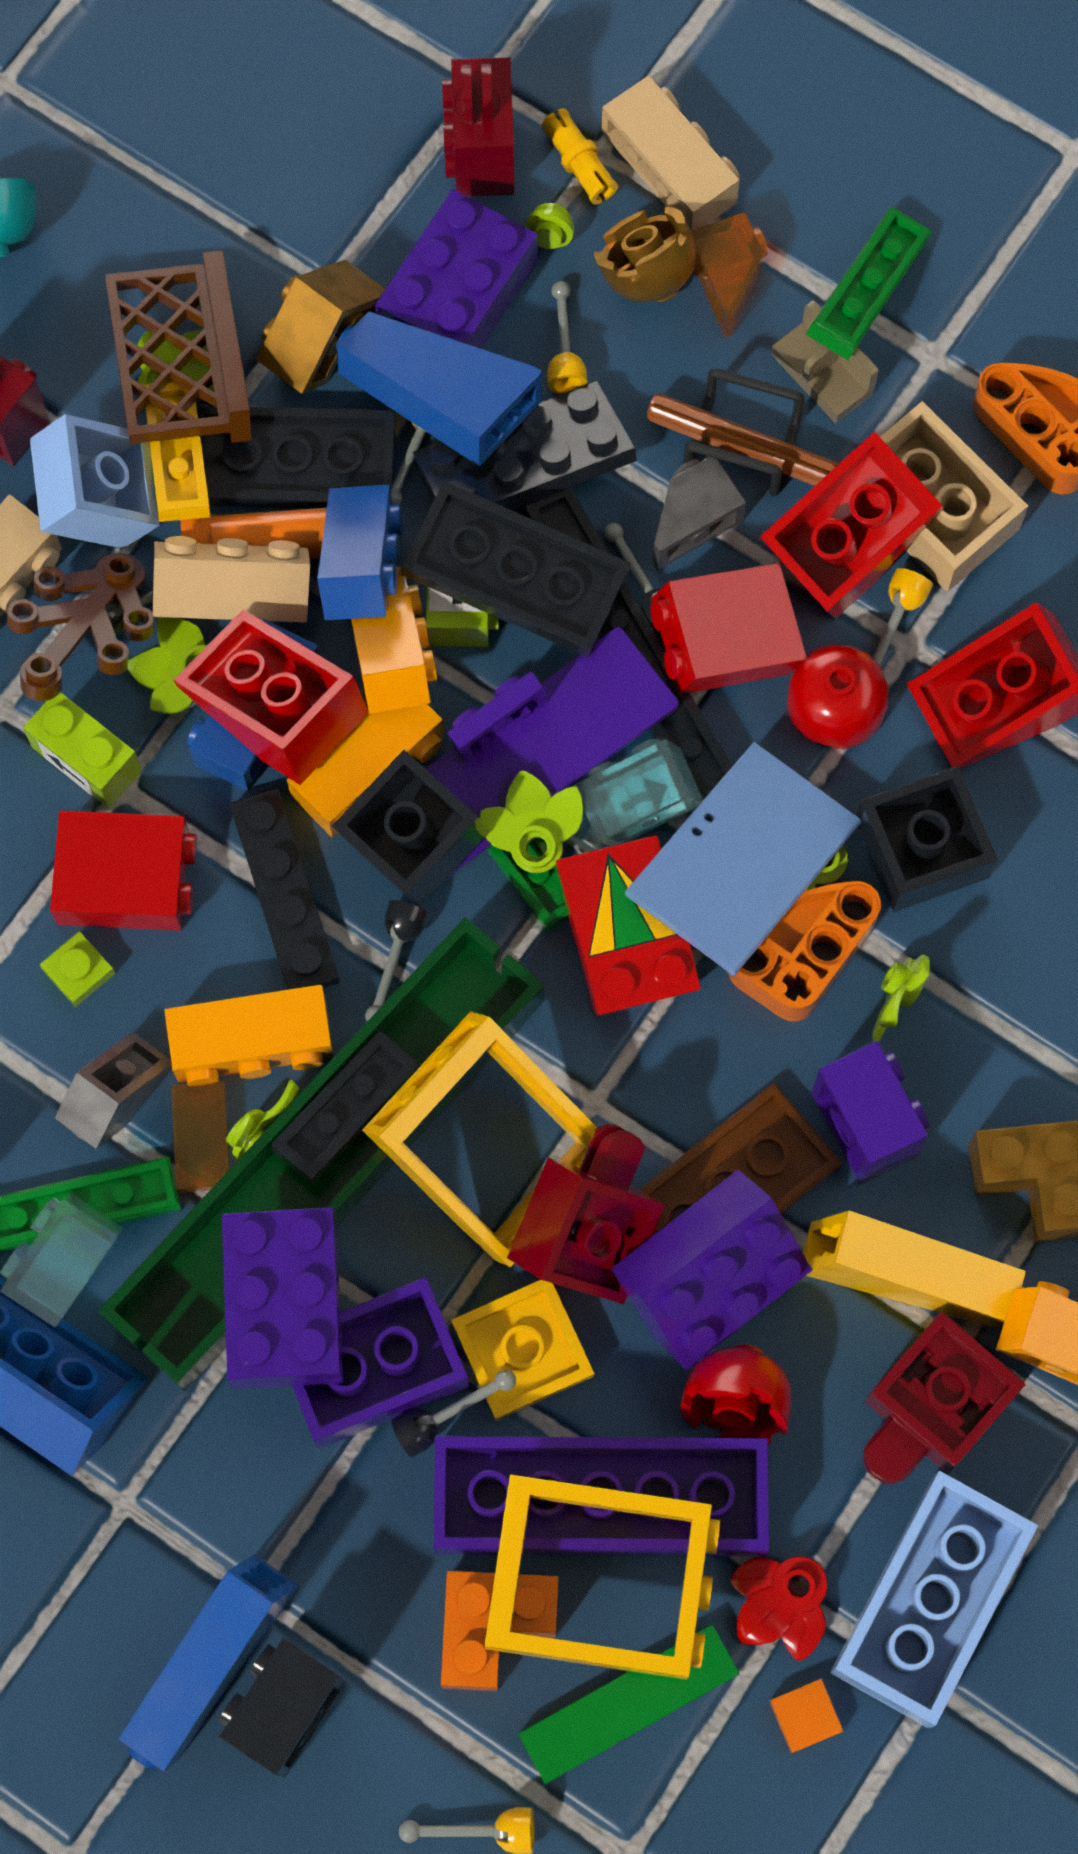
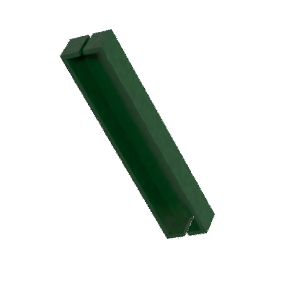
[98,917,544,1392]

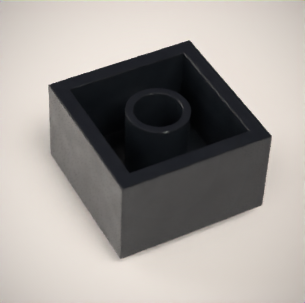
[332,750,490,907]
[856,766,998,912]
[218,1638,346,1778]

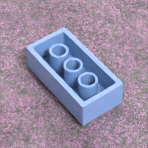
[830,1471,1038,1728]

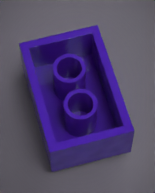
[375,189,538,349]
[611,1169,812,1370]
[222,1207,344,1389]
[292,1277,469,1450]

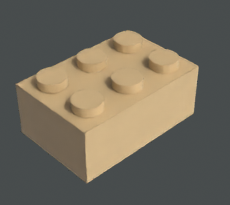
[880,401,1028,592]

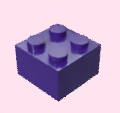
[811,1041,930,1185]

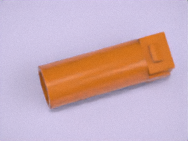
[180,508,327,559]

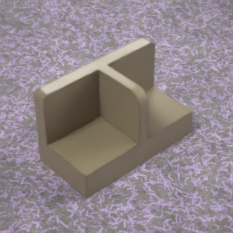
[771,300,878,424]

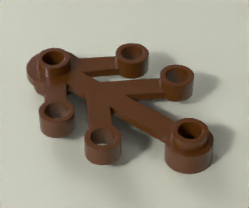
[7,553,154,701]

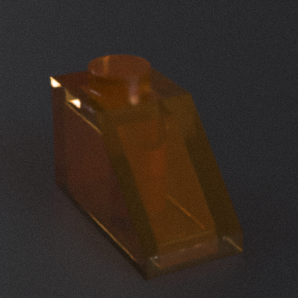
[691,212,768,337]

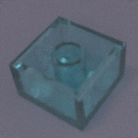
[0,1193,124,1328]

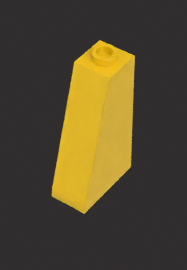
[803,1210,1026,1327]

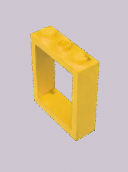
[362,1012,597,1267]
[485,1475,720,1680]

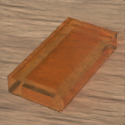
[171,1081,230,1193]

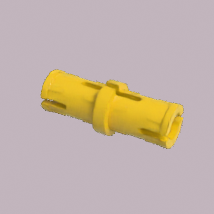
[541,108,618,205]

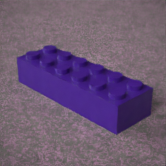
[433,1436,769,1557]

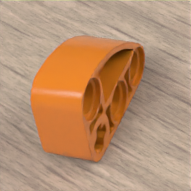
[972,363,1078,495]
[727,881,881,1022]

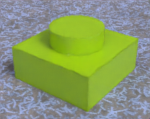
[39,931,115,1008]

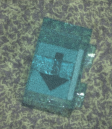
[574,739,703,846]

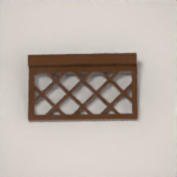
[105,250,251,444]

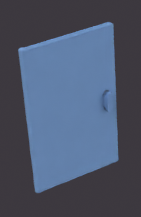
[625,742,862,976]

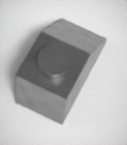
[653,457,746,570]
[55,1032,172,1149]

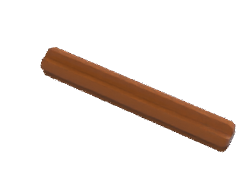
[647,393,837,486]

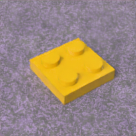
[451,1280,595,1421]

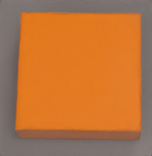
[769,1679,844,1754]

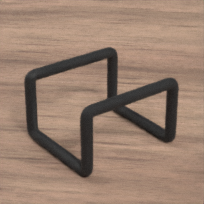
[683,368,805,496]

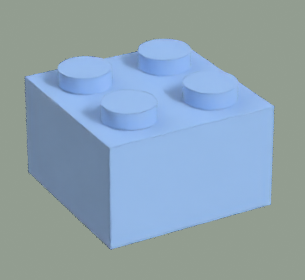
[30,414,160,549]

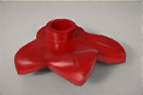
[729,1556,828,1661]

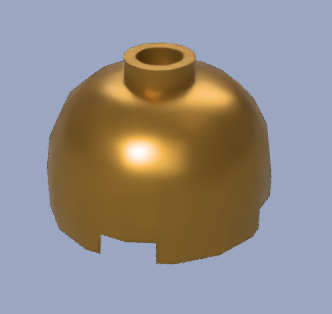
[594,207,697,302]

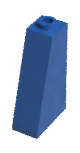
[336,312,542,467]
[118,1554,299,1772]

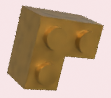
[256,260,385,394]
[968,1121,1078,1243]

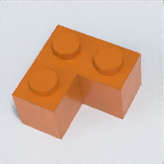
[441,1571,558,1691]

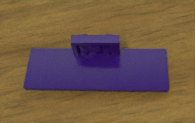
[425,627,679,881]

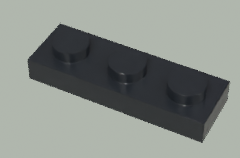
[271,1031,420,1185]

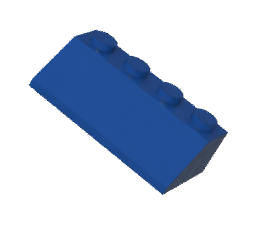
[0,1276,148,1476]

